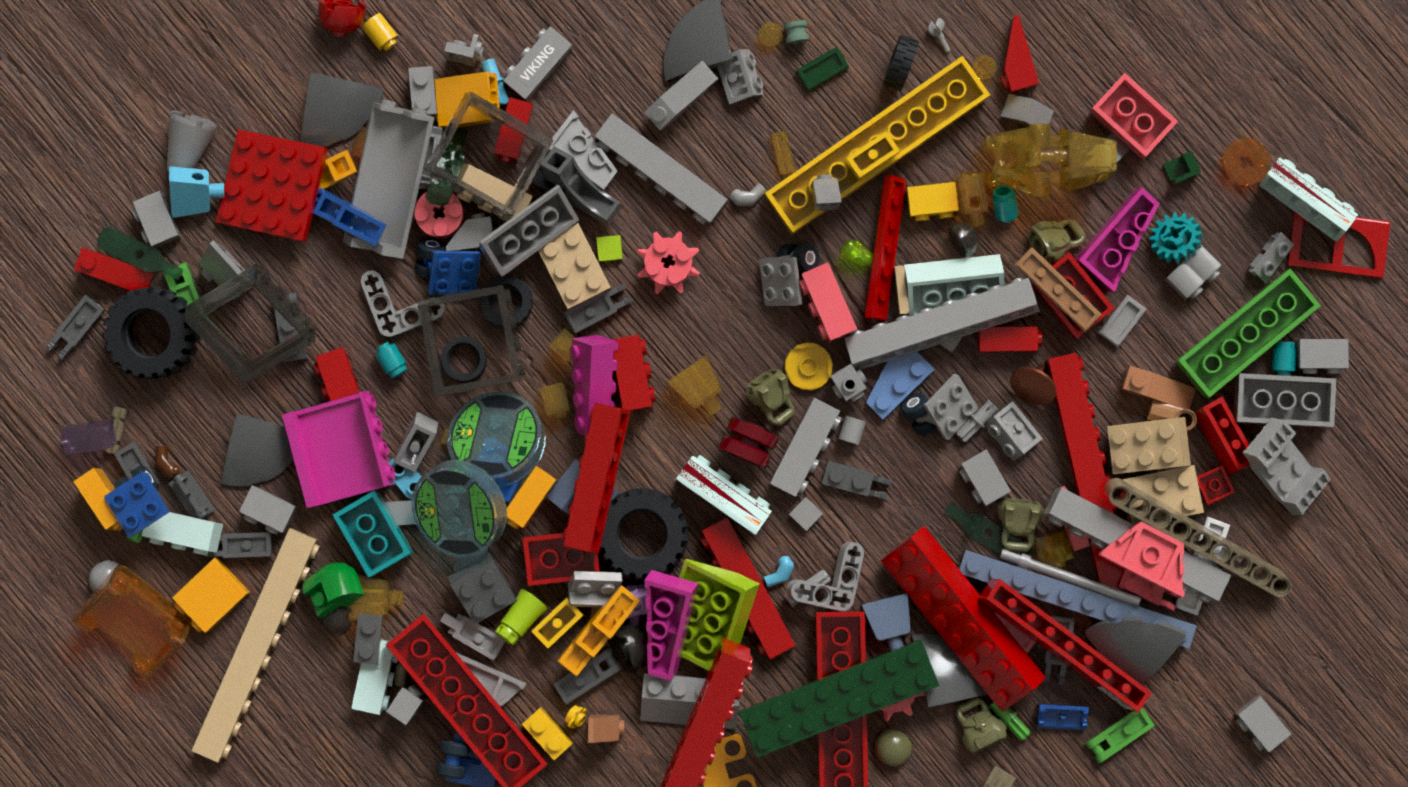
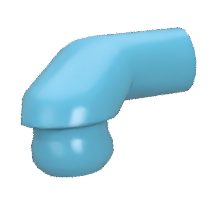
[764,556,794,588]

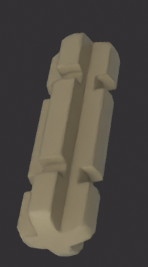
[104,407,127,454]

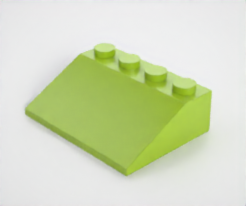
[679,559,759,671]

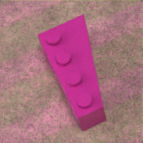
[1075,187,1160,292]
[570,335,618,436]
[645,570,698,681]

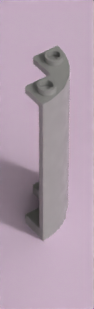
[343,99,434,259]

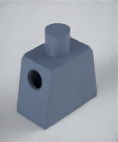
[861,593,911,651]

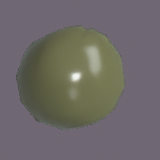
[873,729,912,767]

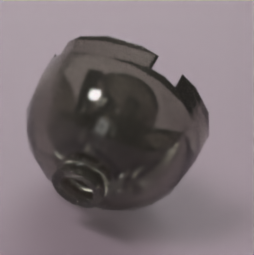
[609,624,648,674]

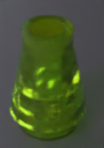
[840,238,874,268]

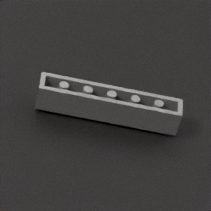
[595,113,728,225]

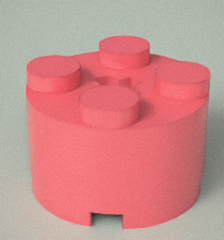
[414,188,465,239]

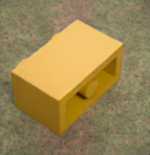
[845,131,900,181]
[906,182,959,221]
[532,597,584,648]
[522,707,573,760]

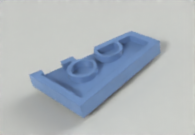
[866,352,935,420]

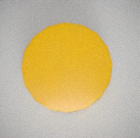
[785,342,833,391]

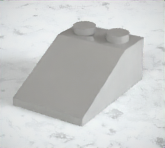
[199,240,255,301]

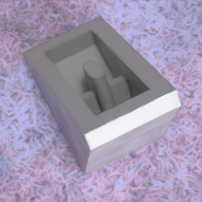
[1000,94,1054,133]

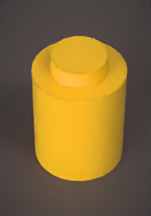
[362,13,398,51]

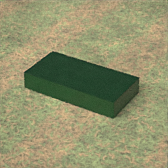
[796,47,849,92]

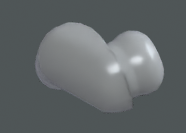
[730,183,767,206]

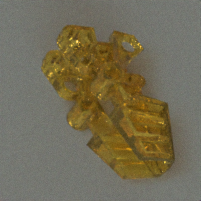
[982,124,1117,198]

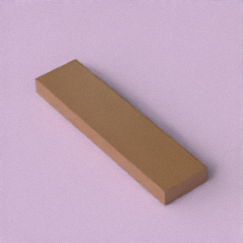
[1015,247,1102,332]

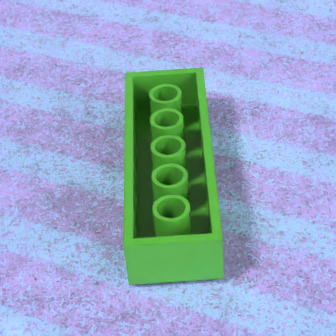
[1175,269,1321,399]

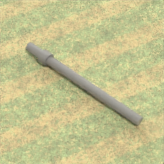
[1000,549,1141,607]

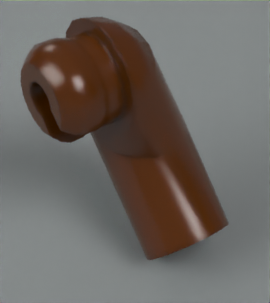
[156,446,180,479]

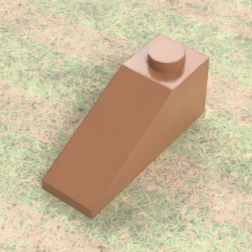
[1120,366,1196,410]
[588,714,624,743]

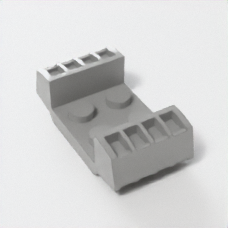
[1243,417,1331,515]

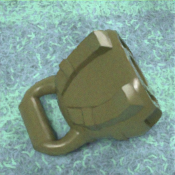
[1028,219,1086,264]
[746,369,794,427]
[997,498,1044,553]
[956,697,1007,754]

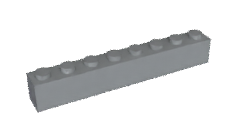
[844,278,1040,371]
[1043,487,1231,604]

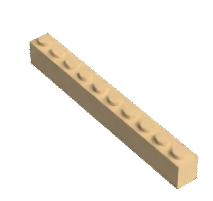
[192,528,320,762]

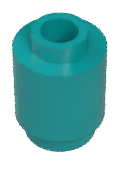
[992,185,1019,223]
[1272,341,1297,376]
[374,342,408,379]

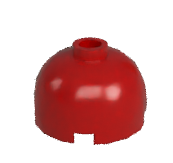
[318,0,366,37]

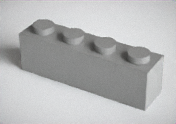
[770,398,842,497]

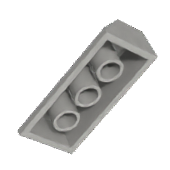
[479,185,579,277]
[640,672,739,729]

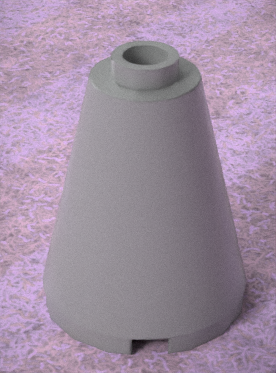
[167,111,218,171]

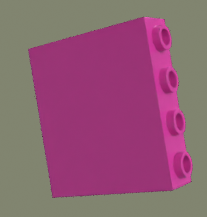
[282,391,395,508]

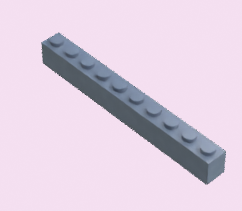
[958,550,1197,649]

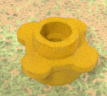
[565,705,587,729]

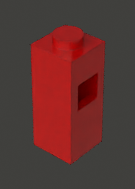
[494,97,534,164]
[978,326,1042,353]

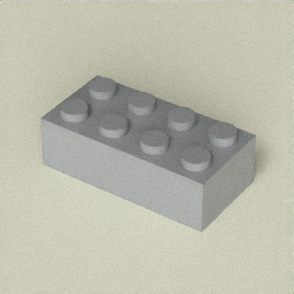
[1233,373,1336,428]

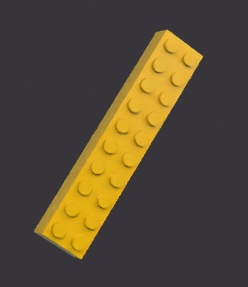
[765,56,990,235]

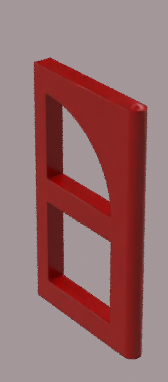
[1287,211,1391,278]

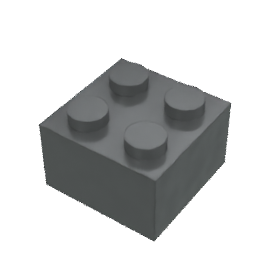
[448,553,517,624]

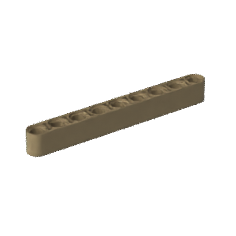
[1105,478,1292,597]

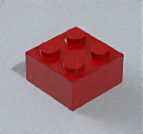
[1197,465,1235,505]

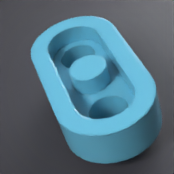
[389,459,424,500]

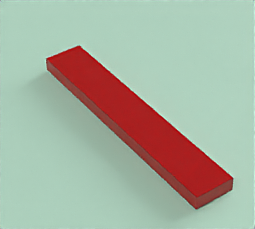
[865,175,906,321]

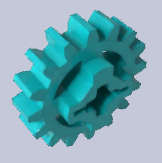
[1150,212,1203,264]

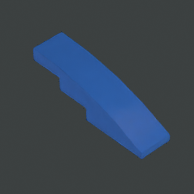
[313,187,387,246]

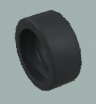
[441,336,487,383]

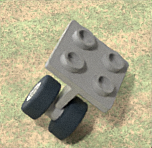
[759,243,819,306]
[901,374,978,440]

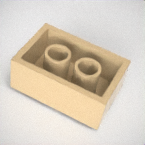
[538,223,611,310]
[1107,417,1191,474]
[1121,465,1204,525]

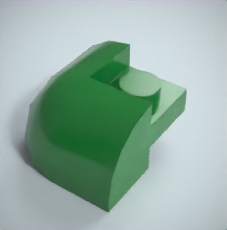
[303,563,364,618]

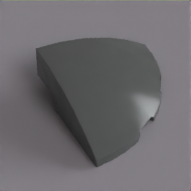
[664,0,734,82]
[301,73,384,147]
[221,413,294,486]
[1085,617,1187,685]
[912,634,987,707]

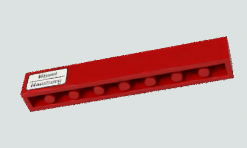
[978,579,1152,713]

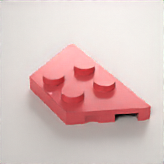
[1098,522,1185,598]

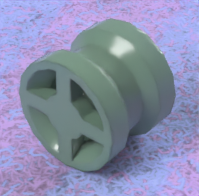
[783,20,810,44]

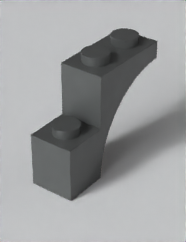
[540,146,622,225]

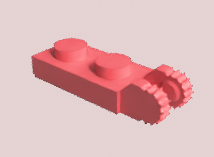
[1119,569,1178,611]

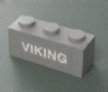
[503,26,573,102]

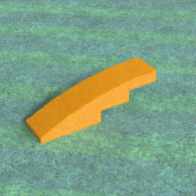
[557,585,640,676]

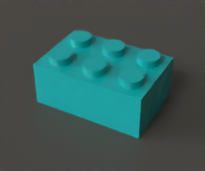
[333,490,414,578]

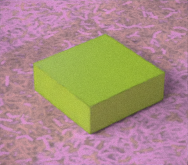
[596,235,623,262]

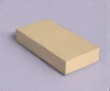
[894,266,909,316]

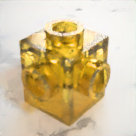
[1034,530,1074,568]

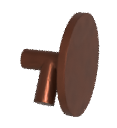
[1010,364,1057,405]

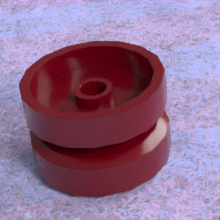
[718,417,779,469]

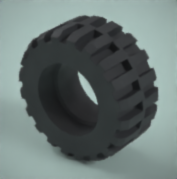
[102,287,200,380]
[600,488,688,580]

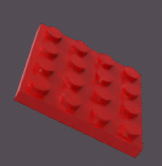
[216,129,328,242]

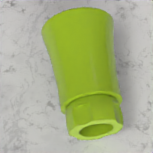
[495,589,548,646]

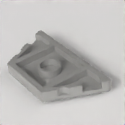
[456,652,526,707]

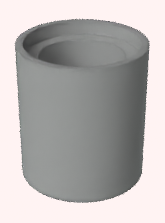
[838,416,866,445]

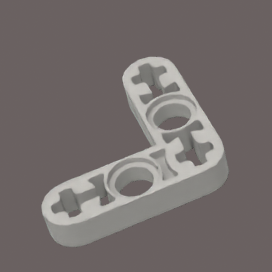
[361,271,445,337]
[786,542,864,611]

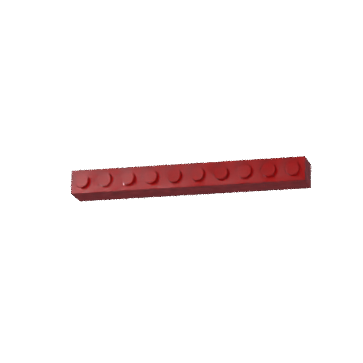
[1046,353,1125,595]

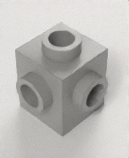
[831,363,867,402]

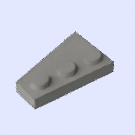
[545,110,618,191]

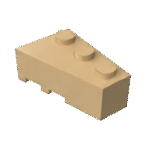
[447,163,533,222]

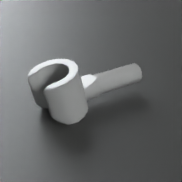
[928,18,950,53]

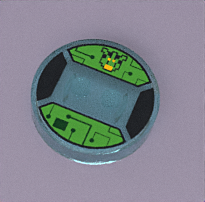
[447,391,546,487]
[412,460,507,558]

